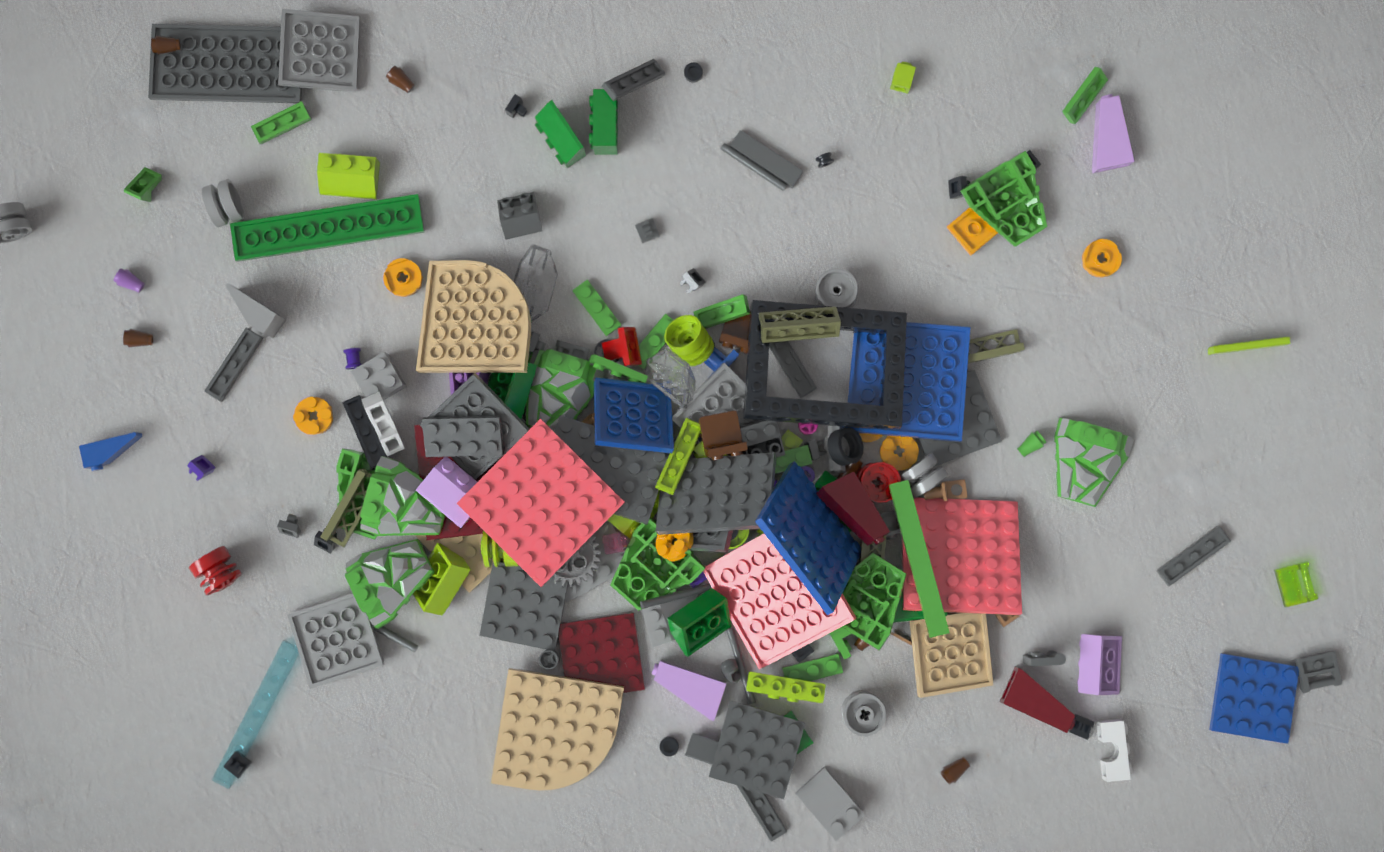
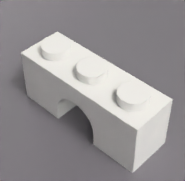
[361,392,405,456]
[1096,718,1133,782]

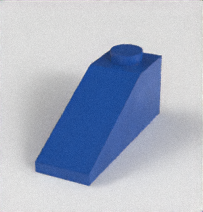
[79,432,142,471]

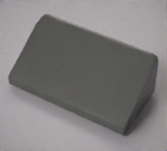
[685,733,718,765]

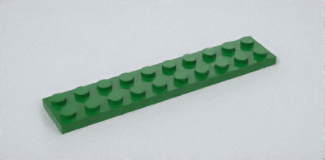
[230,194,425,262]

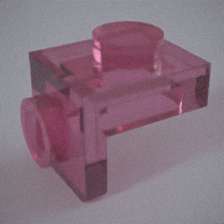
[602,532,627,555]

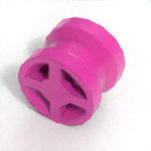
[798,423,818,435]

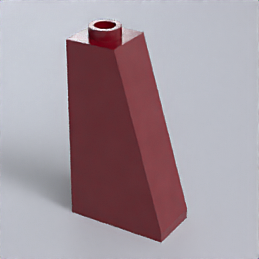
[816,472,890,546]
[999,667,1075,733]

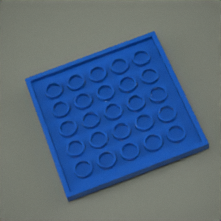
[845,322,971,442]
[755,461,861,615]

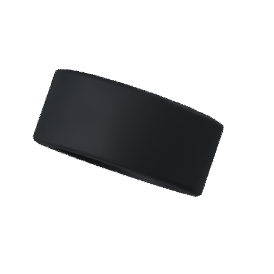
[827,427,864,466]

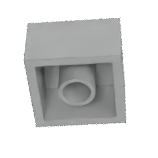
[351,352,407,401]

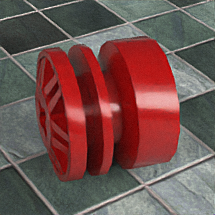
[856,462,901,503]
[189,546,242,596]

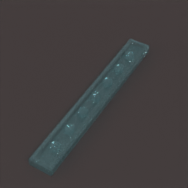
[212,640,299,789]

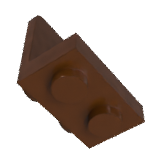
[719,314,750,354]
[699,410,748,460]

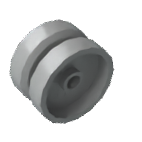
[202,179,244,227]
[0,202,32,243]
[815,269,858,308]
[900,453,948,499]
[841,691,886,737]

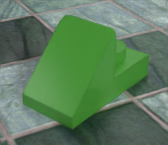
[124,167,162,202]
[829,627,852,660]

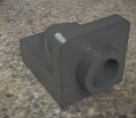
[880,510,901,540]

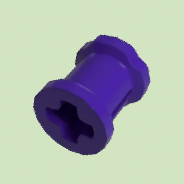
[343,348,362,370]

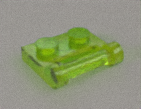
[1274,561,1319,607]

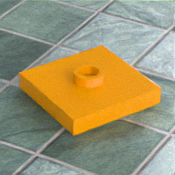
[946,207,998,256]

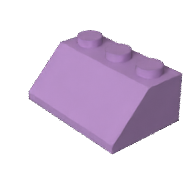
[416,457,477,528]
[1077,634,1122,695]

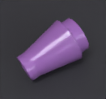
[113,268,145,293]

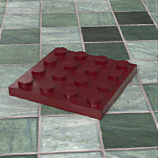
[559,613,645,693]

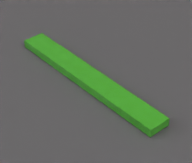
[889,480,950,638]

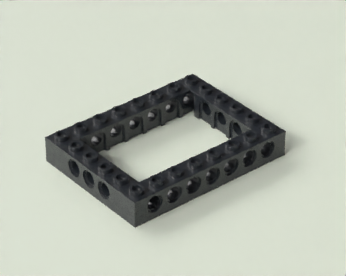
[743,300,907,431]

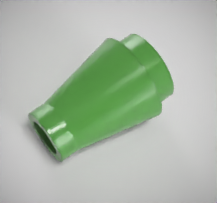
[1017,431,1046,457]

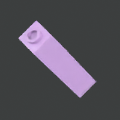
[1092,94,1135,173]
[652,660,726,721]

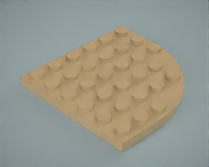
[416,260,531,373]
[491,668,624,791]

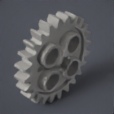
[549,536,601,587]

